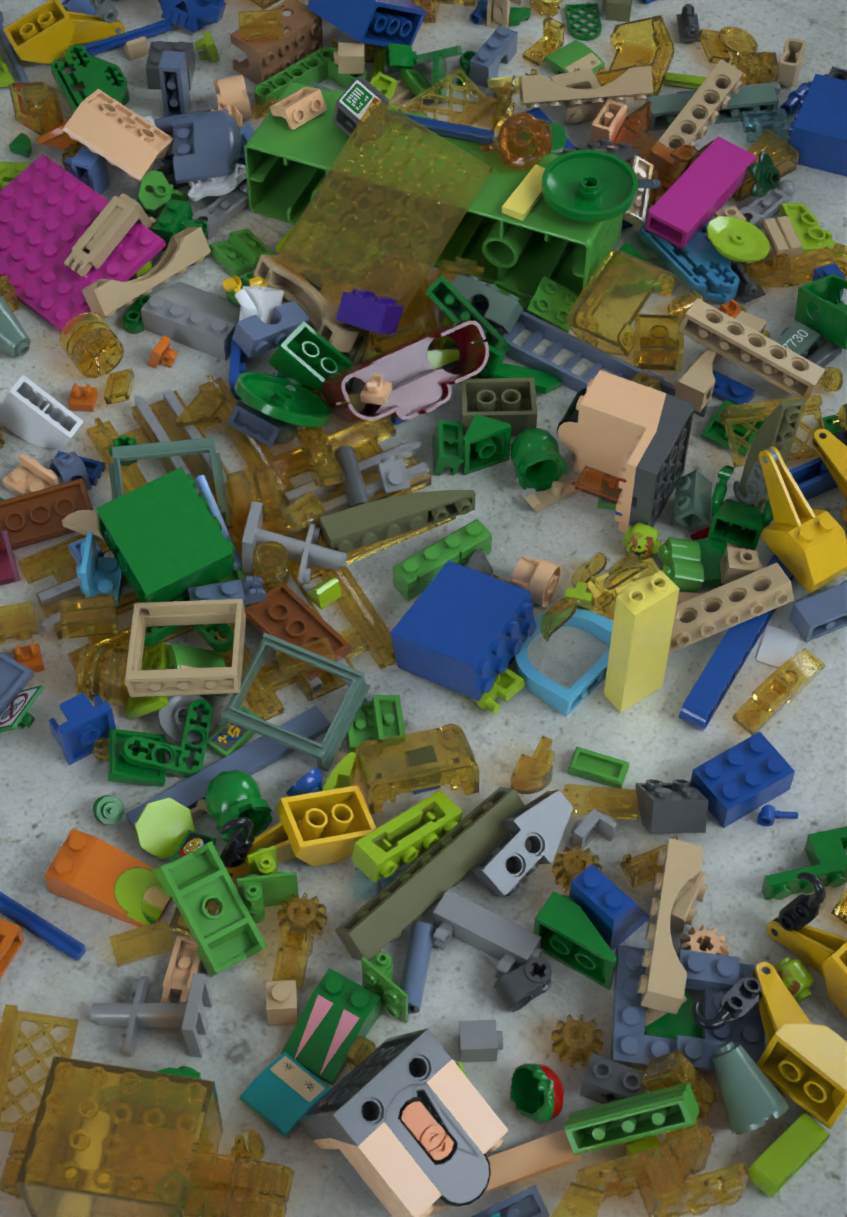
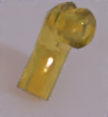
[530,0,560,17]

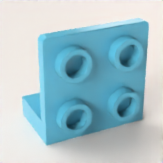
[77,531,124,606]

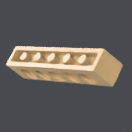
[648,59,743,176]
[678,298,825,401]
[668,563,794,654]

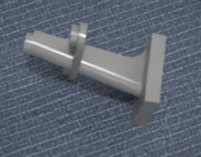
[242,501,347,586]
[90,973,213,1058]

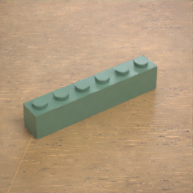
[644,84,779,131]

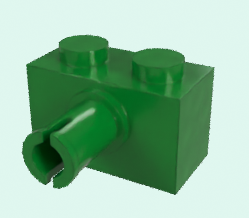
[152,199,208,251]

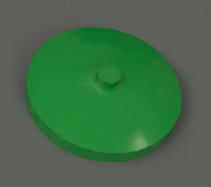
[541,150,638,222]
[234,372,332,427]

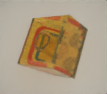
[9,82,64,135]

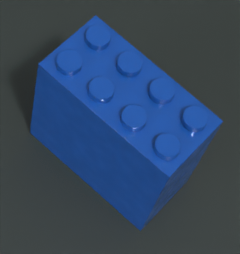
[306,0,427,47]
[785,74,847,177]
[390,560,536,701]

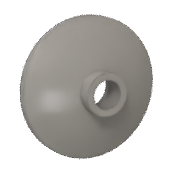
[158,694,213,743]

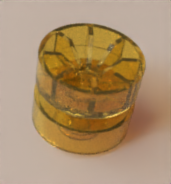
[59,312,124,378]

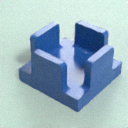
[48,693,116,765]

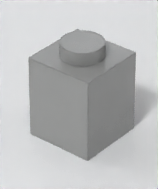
[459,1020,503,1063]

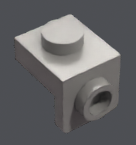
[376,456,410,495]
[571,808,617,852]

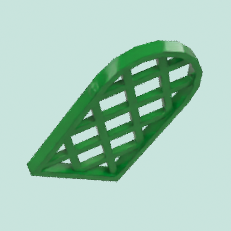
[565,3,602,41]

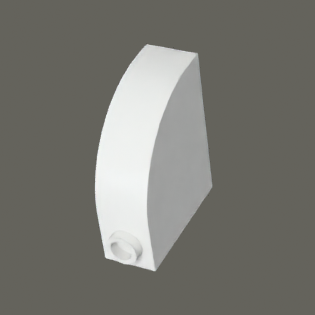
[0,375,84,449]

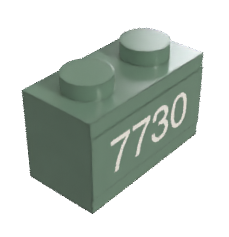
[773,321,821,358]

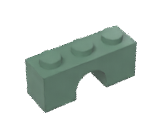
[452,272,523,334]

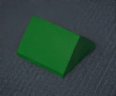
[462,414,511,475]

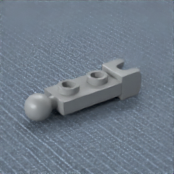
[739,180,795,229]
[191,181,249,240]

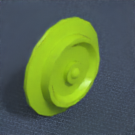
[706,216,770,263]

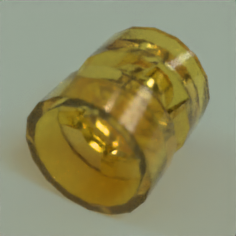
[253,541,289,591]

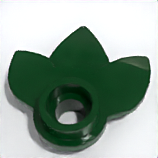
[747,152,780,197]

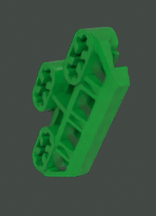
[50,45,130,114]

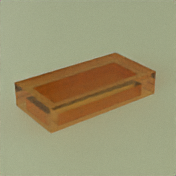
[575,466,622,504]

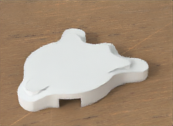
[188,163,247,202]

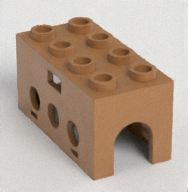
[230,0,323,85]

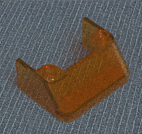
[612,101,714,197]

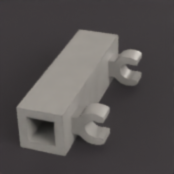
[433,890,543,979]

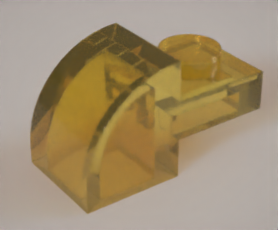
[511,736,555,794]

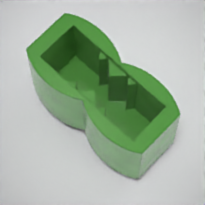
[659,537,704,593]

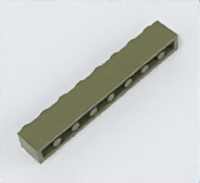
[335,787,525,961]

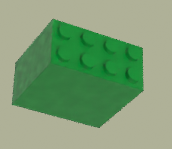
[96,467,235,603]

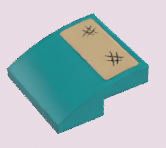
[240,1052,331,1138]

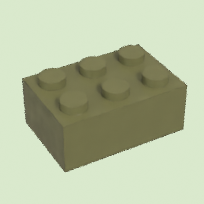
[460,378,537,436]

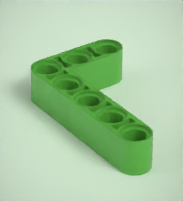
[254,46,367,113]

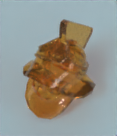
[481,112,553,170]

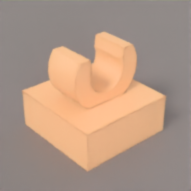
[360,373,392,405]

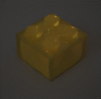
[633,314,684,371]

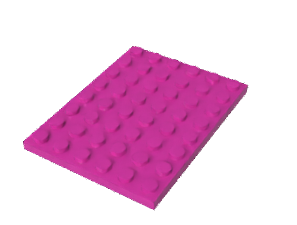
[0,154,166,336]

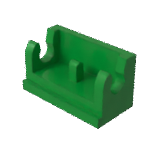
[432,420,464,476]

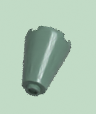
[0,295,31,357]
[712,1041,789,1135]

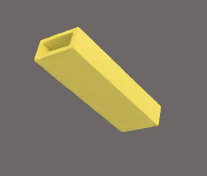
[604,570,679,713]

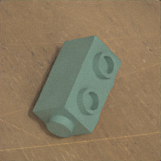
[674,470,712,531]

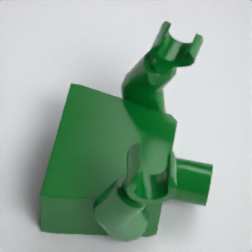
[708,465,774,550]

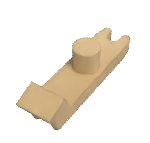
[524,478,581,513]

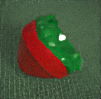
[510,1063,564,1122]

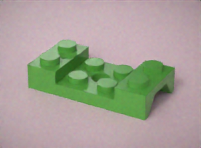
[155,841,267,978]

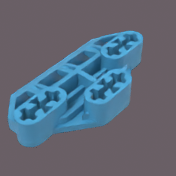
[639,206,739,304]

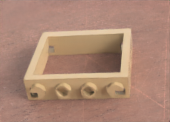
[125,599,246,697]

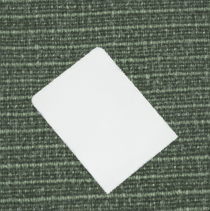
[756,625,800,670]

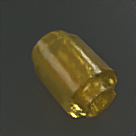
[668,290,704,321]

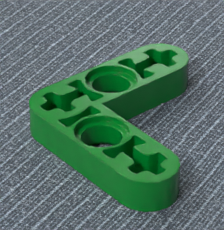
[144,593,234,653]
[121,699,213,778]

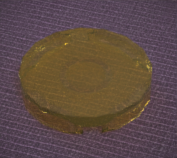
[716,26,758,60]

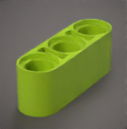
[746,1113,830,1198]

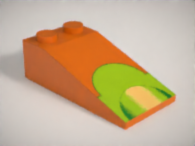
[44,828,172,932]

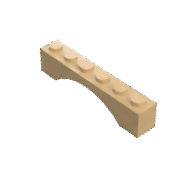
[518,66,653,109]
[82,227,211,318]
[253,254,359,352]
[673,311,767,412]
[637,838,704,1014]

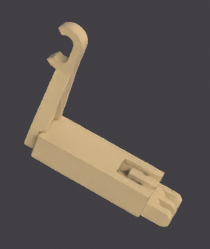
[64,193,157,277]

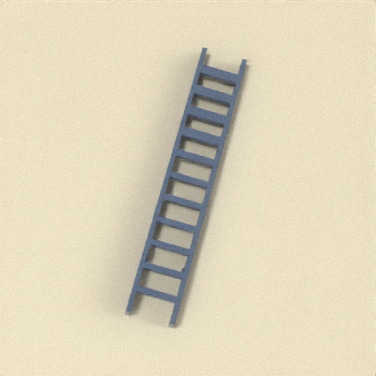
[439,302,708,418]

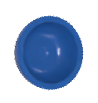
[286,767,323,797]

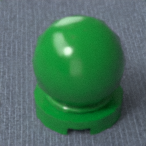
[511,428,567,492]
[205,770,273,842]

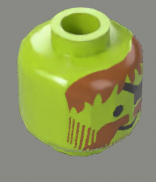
[622,522,662,560]
[773,957,815,1004]

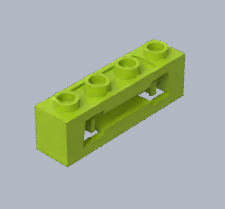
[351,790,463,883]

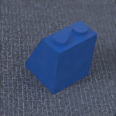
[569,864,650,951]

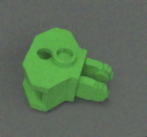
[137,170,189,219]

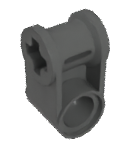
[493,957,552,1012]

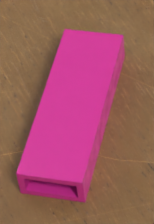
[644,136,757,249]

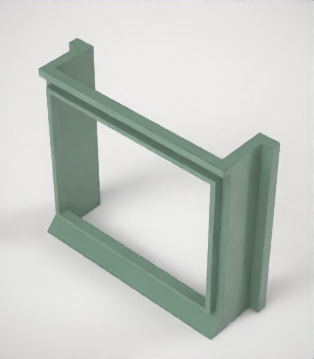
[108,437,231,529]
[218,632,370,772]

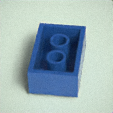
[690,731,795,828]

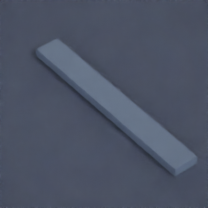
[126,706,331,831]

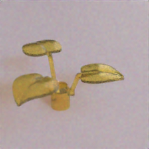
[541,552,649,642]

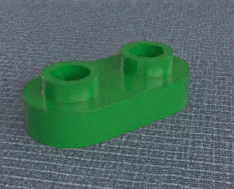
[122,296,151,334]

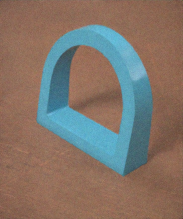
[513,608,613,717]

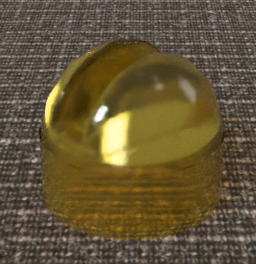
[93,738,108,763]

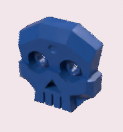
[158,0,226,33]

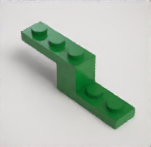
[761,826,847,900]

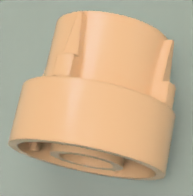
[510,556,562,607]

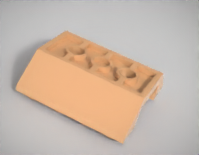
[63,89,174,181]

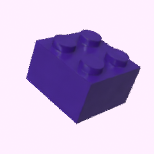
[336,288,404,334]

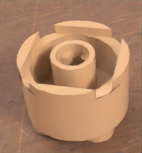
[213,74,253,119]

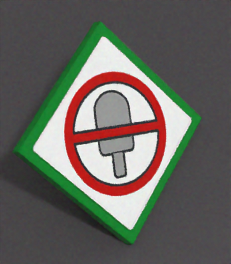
[0,685,44,733]

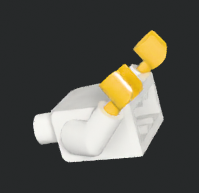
[222,276,284,324]

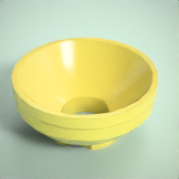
[487,76,521,97]

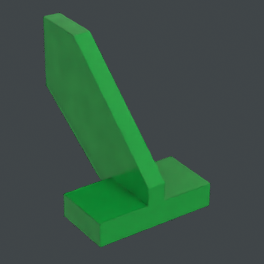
[416,46,462,103]
[470,345,562,394]

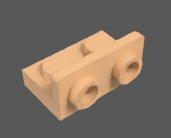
[270,87,327,130]
[2,453,59,496]

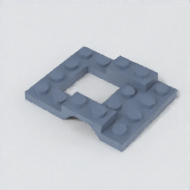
[610,945,765,1073]

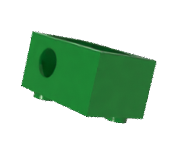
[795,273,847,350]

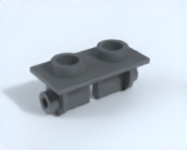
[676,4,701,42]
[730,260,765,303]

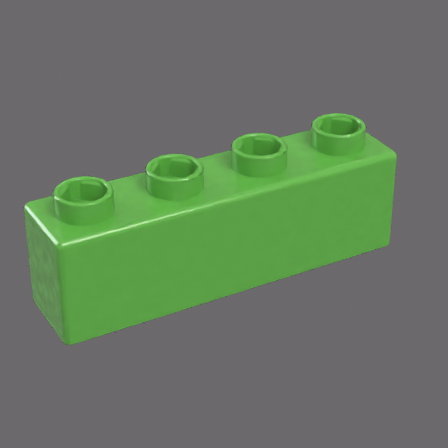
[244,82,623,309]

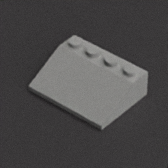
[141,282,240,361]

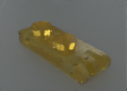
[564,784,639,820]

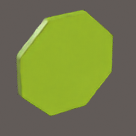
[135,797,195,859]

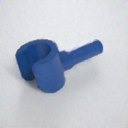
[758,805,798,827]

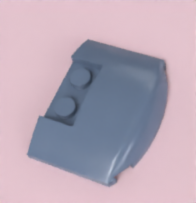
[172,109,241,184]

